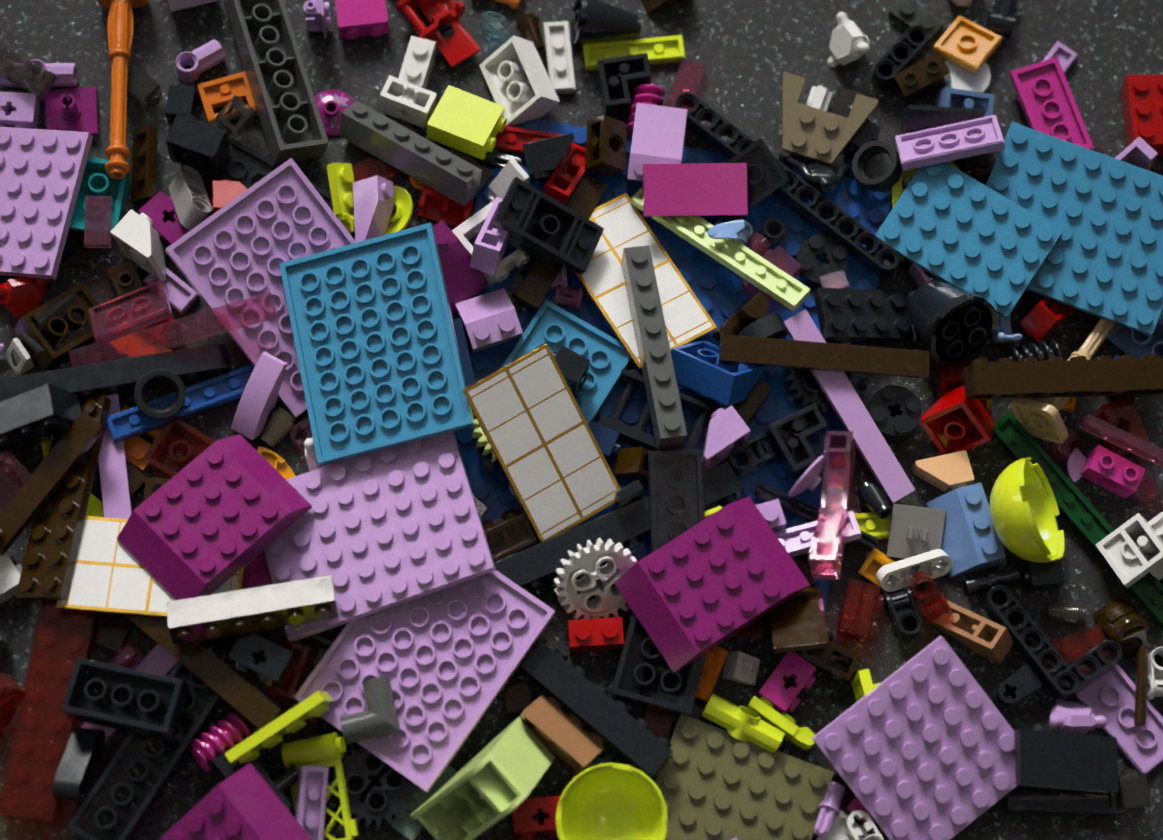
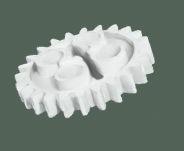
[554,538,637,619]

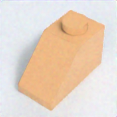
[911,450,975,492]

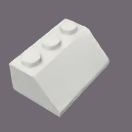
[479,36,560,126]

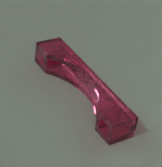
[809,431,856,579]

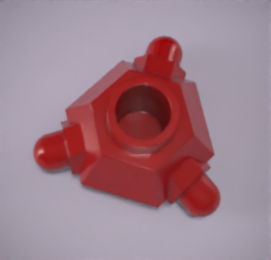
[0,276,50,319]

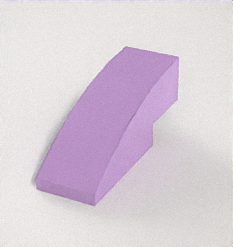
[231,352,287,440]

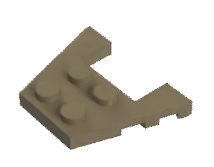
[783,71,879,166]

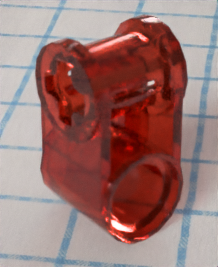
[910,571,953,625]

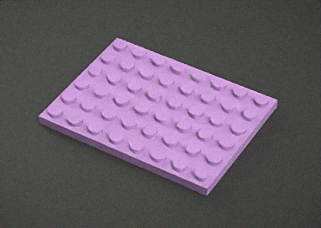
[165,158,357,418]
[264,431,496,643]
[294,570,556,793]

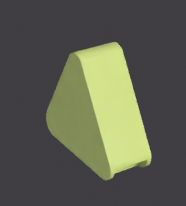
[410,717,555,840]

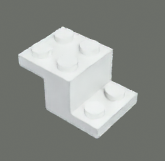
[1096,511,1163,588]

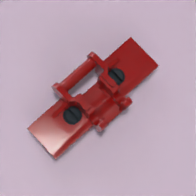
[396,0,481,68]

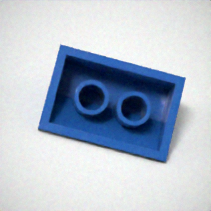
[671,340,765,406]

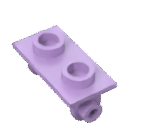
[303,0,331,38]

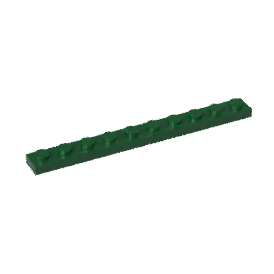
[993,412,1163,629]

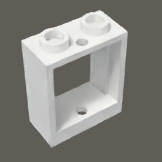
[452,201,531,286]

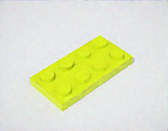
[224,691,333,764]

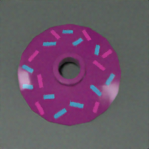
[314,90,354,137]

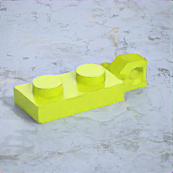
[327,163,355,234]

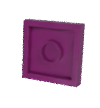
[45,87,99,138]

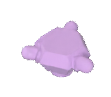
[1049,699,1108,735]

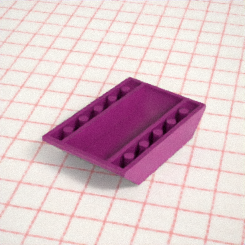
[117,434,312,600]
[614,497,810,673]
[159,763,312,840]

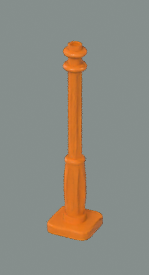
[98,0,148,179]

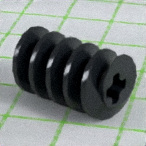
[1005,339,1063,362]

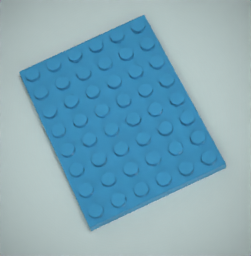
[986,122,1163,337]
[279,223,475,466]

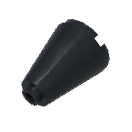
[570,0,641,45]

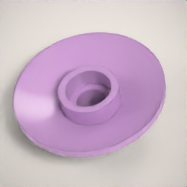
[788,455,825,497]

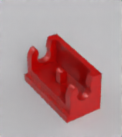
[417,184,475,227]

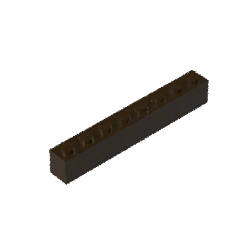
[963,354,1163,400]

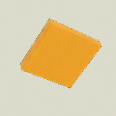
[932,15,1002,74]

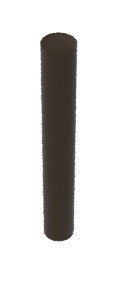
[1134,646,1148,726]

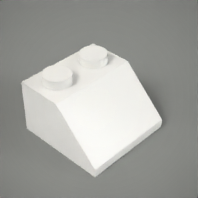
[110,209,166,283]

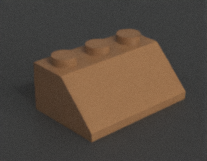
[521,694,605,774]

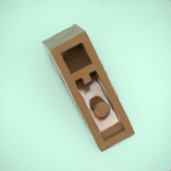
[926,597,1014,664]

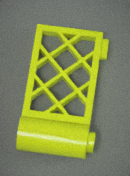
[282,732,359,840]

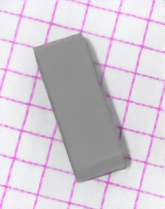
[169,165,212,231]

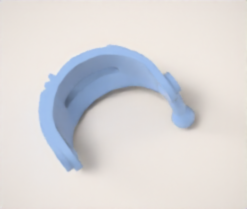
[708,220,753,245]
[992,313,1022,343]

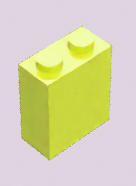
[427,85,507,160]

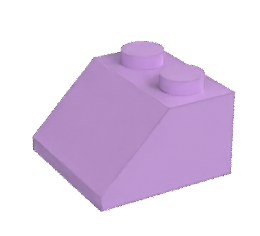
[455,288,523,354]
[702,405,751,473]

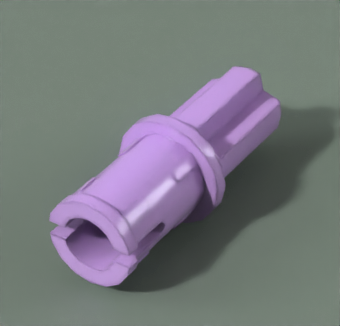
[814,782,845,837]

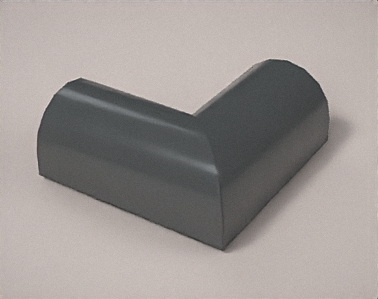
[340,677,401,744]

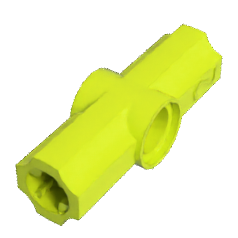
[701,694,785,754]

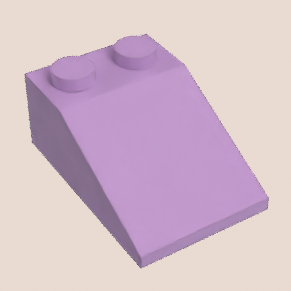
[627,103,687,181]

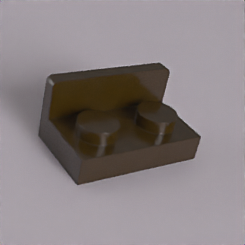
[482,508,538,562]

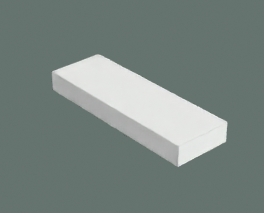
[543,21,576,94]

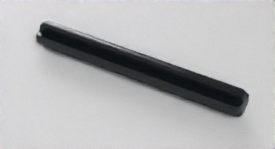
[754,482,878,552]

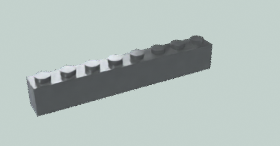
[621,245,687,451]

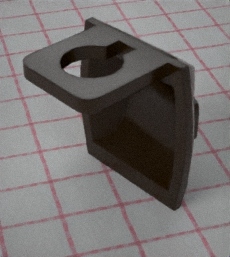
[1093,598,1150,659]

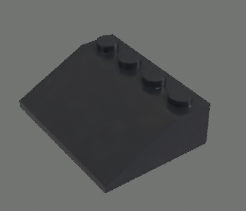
[610,613,707,715]

